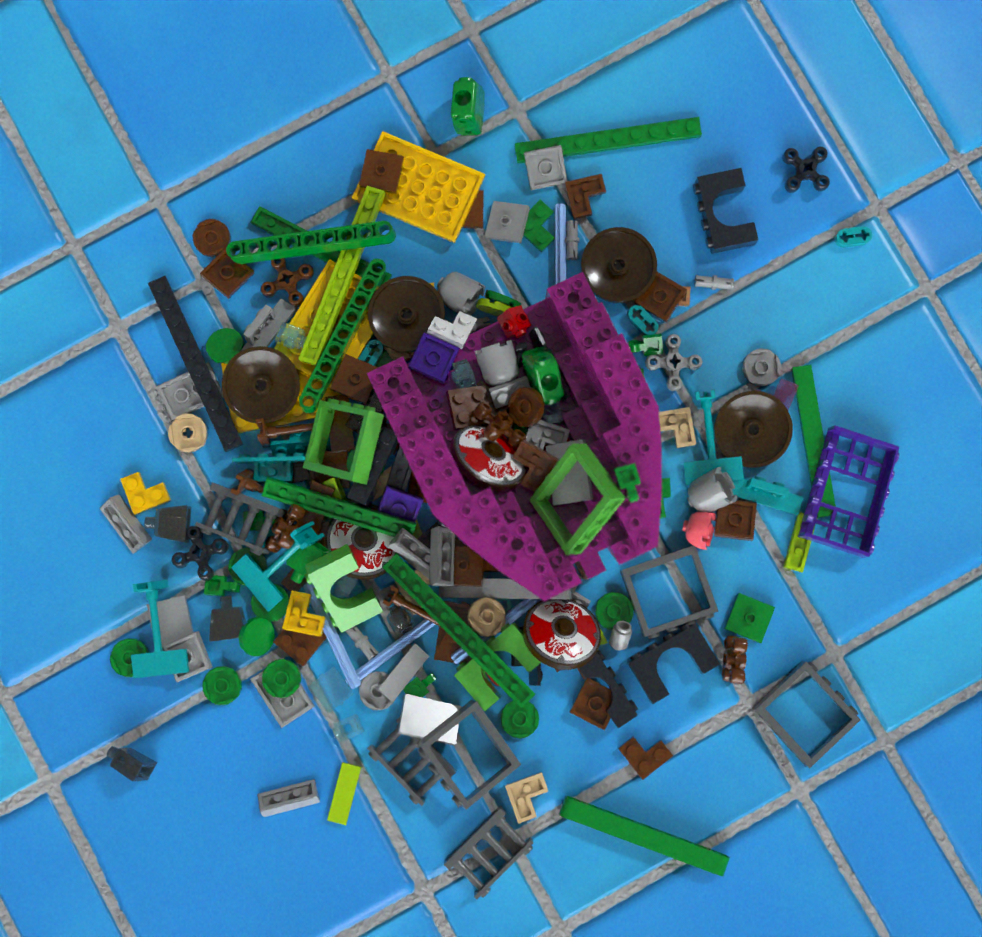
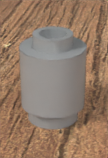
[609,621,632,651]

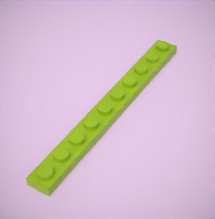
[298,186,386,366]

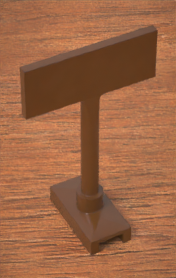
[256,395,355,453]
[231,468,335,535]
[383,585,471,664]

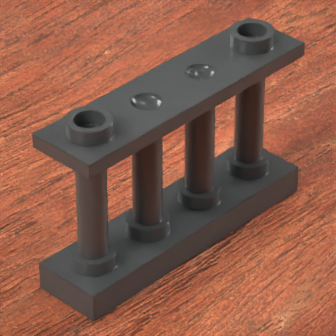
[195,482,286,556]
[367,717,456,806]
[444,805,534,899]

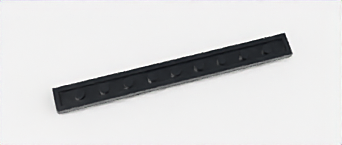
[148,276,244,452]

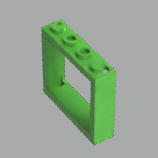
[303,398,384,485]
[530,444,625,555]

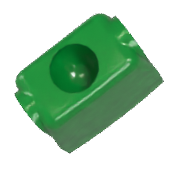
[451,77,485,136]
[521,347,564,404]

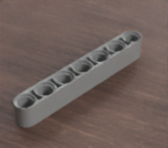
[439,578,571,599]

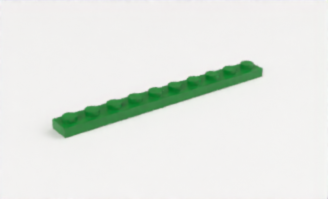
[514,117,702,164]
[383,554,535,708]

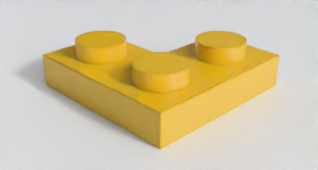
[120,472,171,515]
[282,590,326,637]

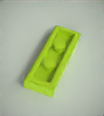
[783,512,818,573]
[327,762,361,825]

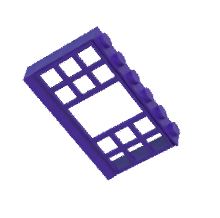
[798,425,900,558]

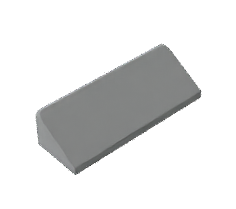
[99,495,152,554]
[429,526,455,587]
[388,528,430,579]
[378,643,429,702]
[258,779,320,817]

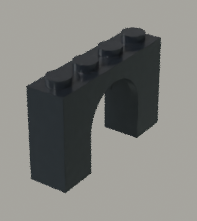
[693,168,759,254]
[347,425,399,508]
[627,623,720,704]

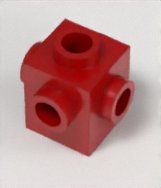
[497,305,532,338]

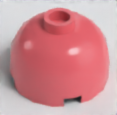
[683,511,716,550]

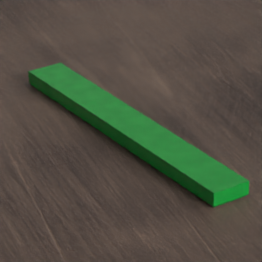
[251,206,392,285]
[791,365,837,518]
[262,477,417,537]

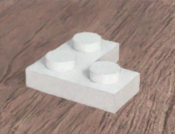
[427,311,477,349]

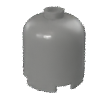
[437,272,485,316]
[475,340,519,386]
[687,467,737,512]

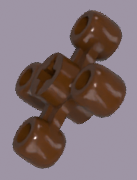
[261,258,314,307]
[474,402,526,448]
[265,504,305,553]
[722,636,748,684]

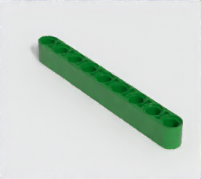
[226,221,396,264]
[299,258,386,413]
[559,796,730,876]

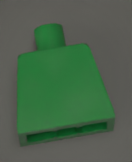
[286,542,332,583]

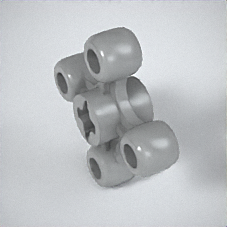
[645,334,703,391]

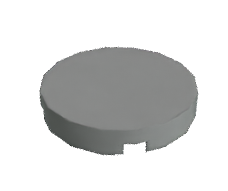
[742,348,781,387]
[359,671,395,710]

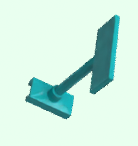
[684,389,744,485]
[231,521,325,612]
[131,579,189,678]

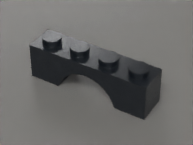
[578,650,638,728]

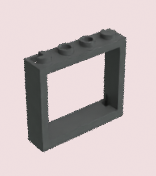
[620,545,718,639]
[752,661,860,768]
[416,700,521,809]

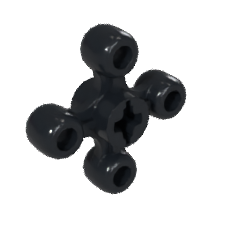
[782,146,830,193]
[172,526,229,581]

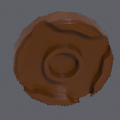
[192,219,231,257]
[508,387,544,427]

